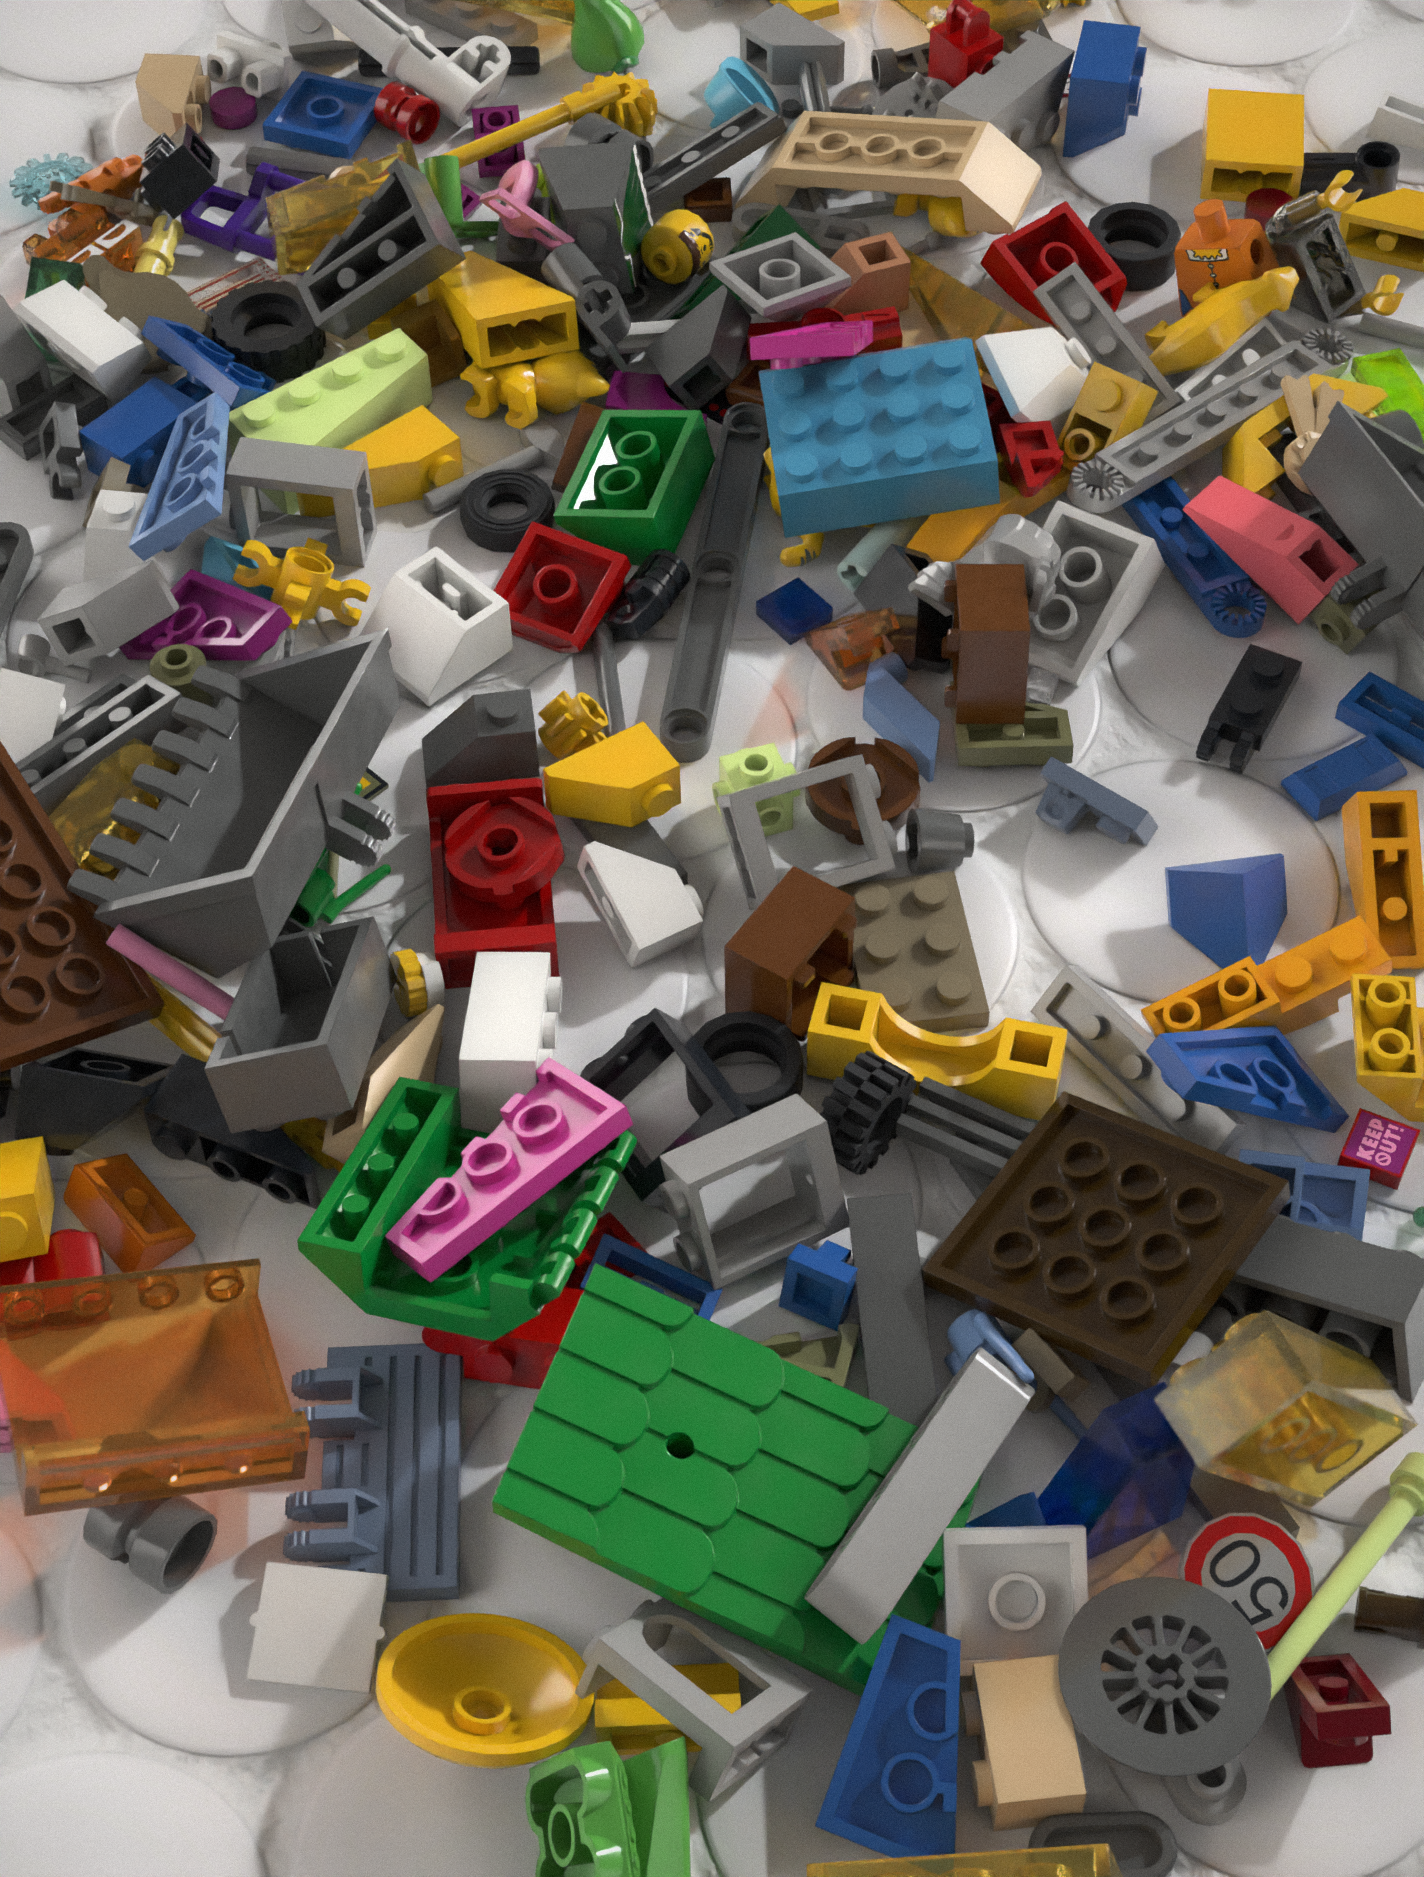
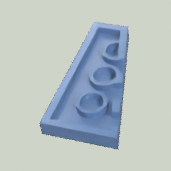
[128,392,230,561]

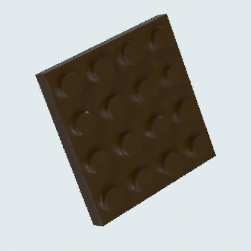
[922,1091,1290,1389]

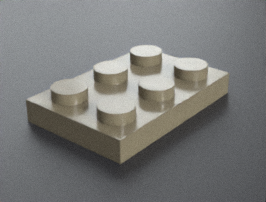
[838,871,990,1033]

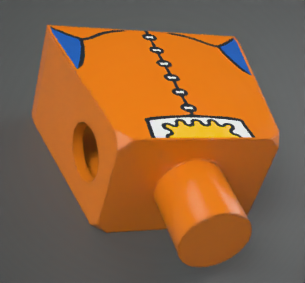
[1174,199,1280,317]

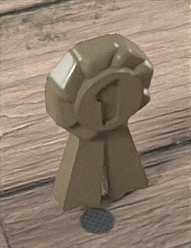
[48,181,168,227]

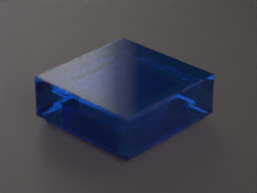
[756,577,833,645]

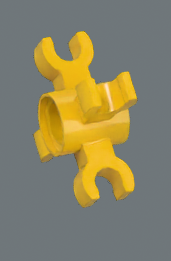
[232,537,371,630]

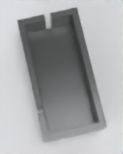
[204,916,397,1133]

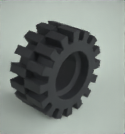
[820,1051,916,1175]

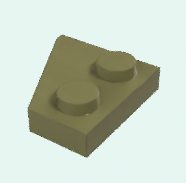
[950,681,1074,767]

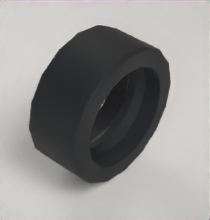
[1088,202,1181,291]
[685,1011,803,1117]

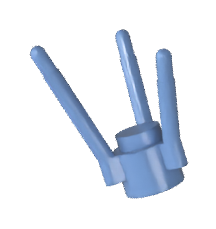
[944,1309,1090,1441]

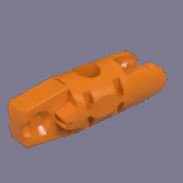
[38,154,143,241]

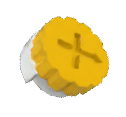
[390,948,446,1017]

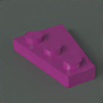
[118,569,293,661]

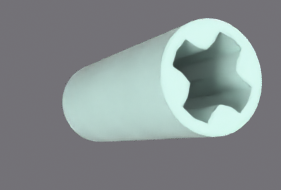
[837,515,928,592]

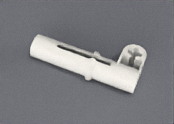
[302,0,511,127]

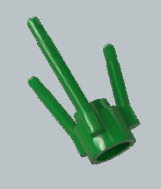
[289,782,391,927]

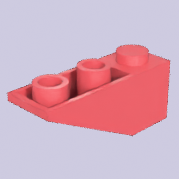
[1182,475,1359,625]

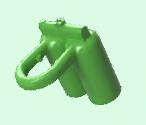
[412,155,499,239]

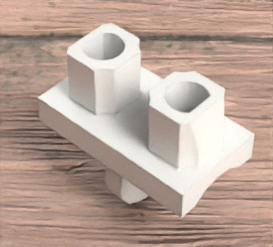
[207,30,292,101]

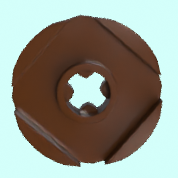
[805,737,921,845]

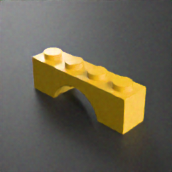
[807,982,1068,1120]

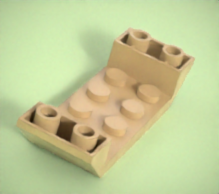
[735,111,1042,235]

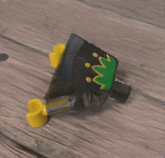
[1264,170,1404,324]

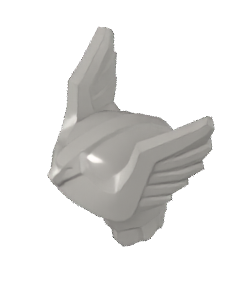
[908,514,1061,620]

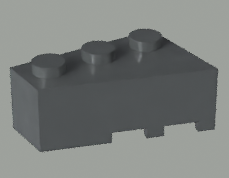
[296,157,466,340]

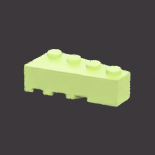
[228,328,433,515]

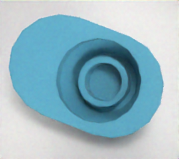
[704,56,780,129]

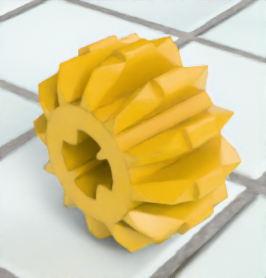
[582,71,658,137]

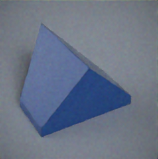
[1165,853,1288,969]

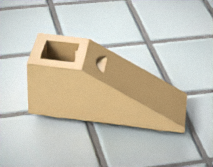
[322,1004,445,1164]

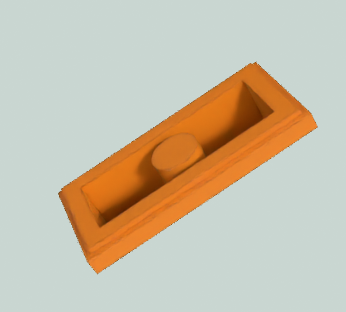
[63,1153,196,1280]

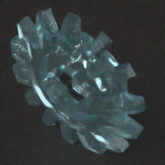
[9,152,94,210]

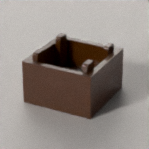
[941,564,1030,724]
[724,865,857,1042]

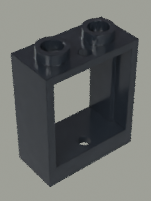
[580,1008,751,1214]

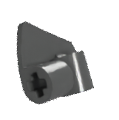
[541,243,631,373]

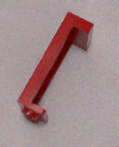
[426,778,560,989]

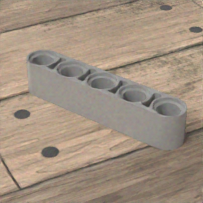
[804,1347,1035,1645]

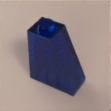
[1037,1382,1202,1561]

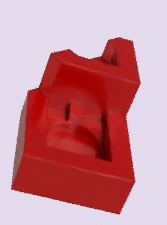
[995,421,1064,498]

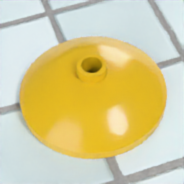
[376,1613,595,1769]

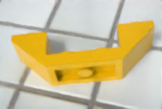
[1222,373,1388,501]

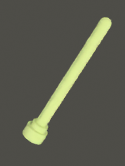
[1267,1452,1424,1701]

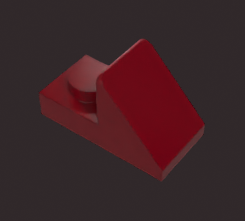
[1283,1653,1392,1768]

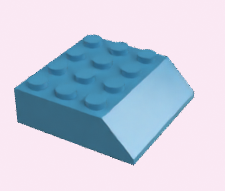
[759,337,1000,538]

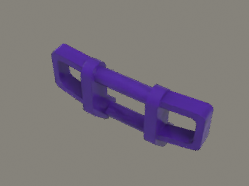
[180,162,353,276]

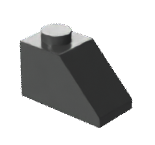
[421,689,540,789]

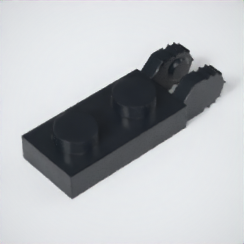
[1196,644,1303,774]

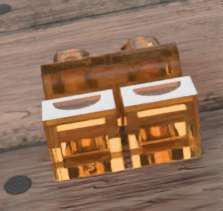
[22,205,143,291]

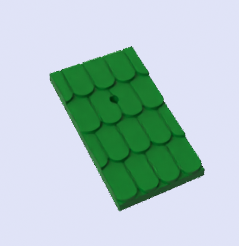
[492,1263,984,1697]

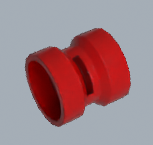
[374,81,440,145]

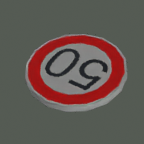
[1177,1513,1315,1654]

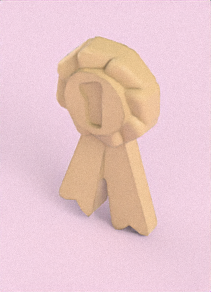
[1280,375,1344,495]

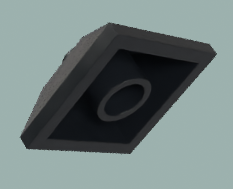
[14,1047,174,1156]

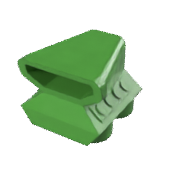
[525,1736,691,1877]

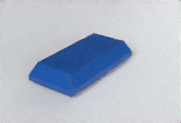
[1281,733,1407,822]

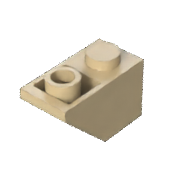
[135,53,211,138]

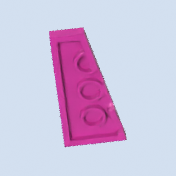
[750,320,873,369]
[385,1057,633,1283]

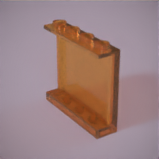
[0,1258,310,1517]

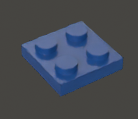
[262,70,383,159]

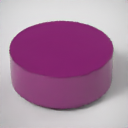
[209,87,258,130]

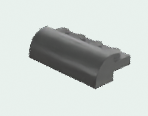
[15,673,188,822]

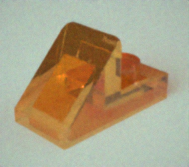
[803,607,900,691]

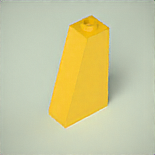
[427,251,580,369]

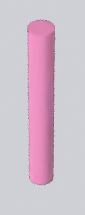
[106,923,234,1021]

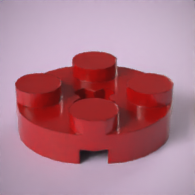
[444,797,565,910]

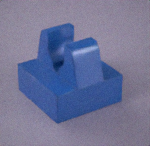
[779,1240,858,1332]

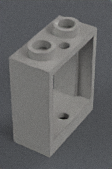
[224,437,377,568]
[716,754,898,910]
[659,1093,849,1290]

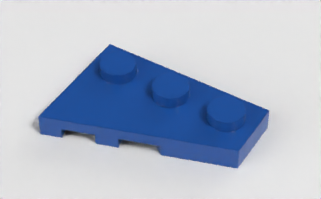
[1146,1025,1350,1133]

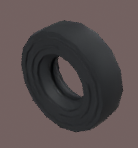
[459,469,555,553]

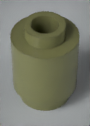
[149,644,214,727]

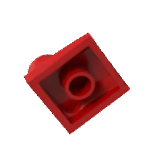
[493,521,631,653]

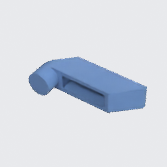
[863,652,940,783]

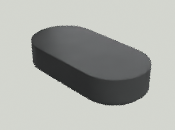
[1027,1811,1177,1877]

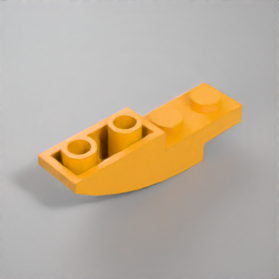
[906,452,1072,562]
[1141,915,1392,1038]

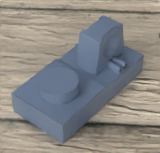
[1035,756,1158,846]

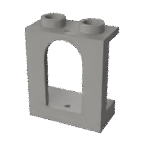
[575,1597,813,1802]

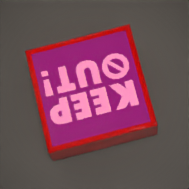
[1337,1108,1421,1190]

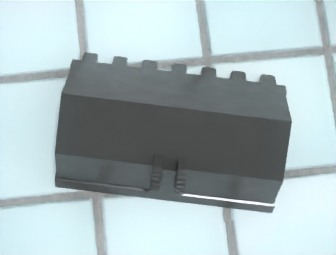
[1298,401,1424,641]
[67,628,401,979]

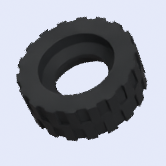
[211,280,326,383]

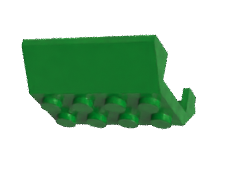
[297,1077,637,1342]

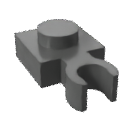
[38,401,83,501]

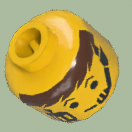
[640,209,714,285]

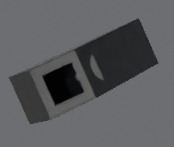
[143,1054,321,1209]

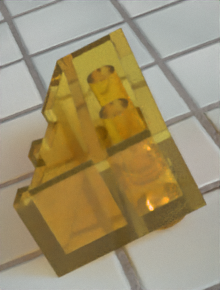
[265,139,420,276]

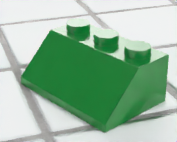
[553,410,715,566]

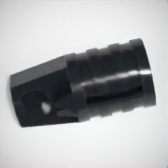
[607,549,690,639]

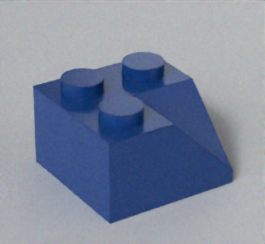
[1062,20,1147,158]

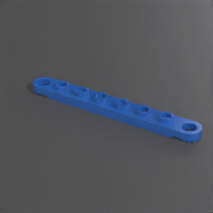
[1122,476,1267,638]

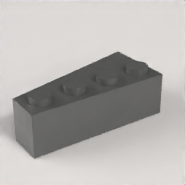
[1212,1214,1424,1403]

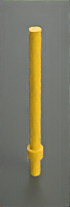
[357,81,621,203]

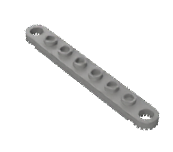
[1067,328,1354,513]

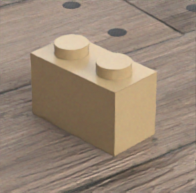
[959,1654,1087,1832]

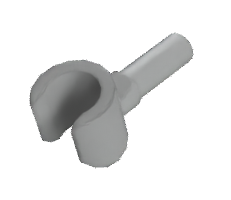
[17,634,93,683]

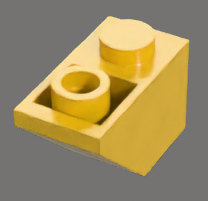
[1057,361,1158,471]

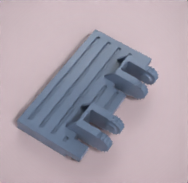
[283,1343,462,1602]

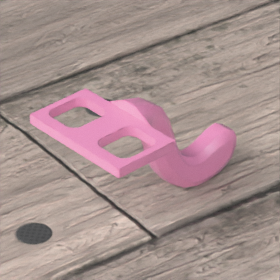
[479,160,575,252]

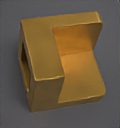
[390,299,467,388]

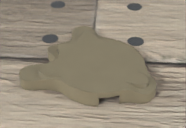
[72,255,214,374]

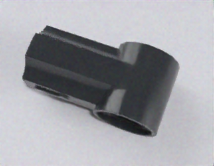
[1300,141,1400,202]

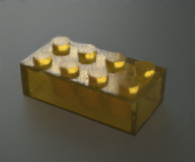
[1154,1310,1418,1507]

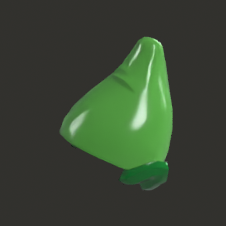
[571,0,644,74]

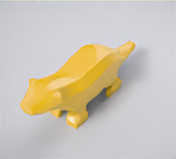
[1144,266,1299,377]

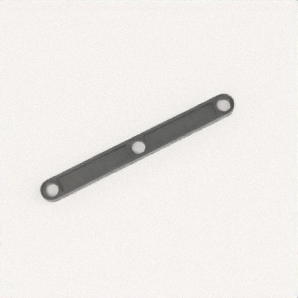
[660,402,770,763]

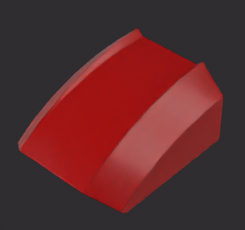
[980,201,1127,329]

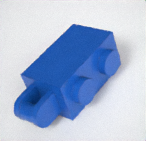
[79,376,214,488]

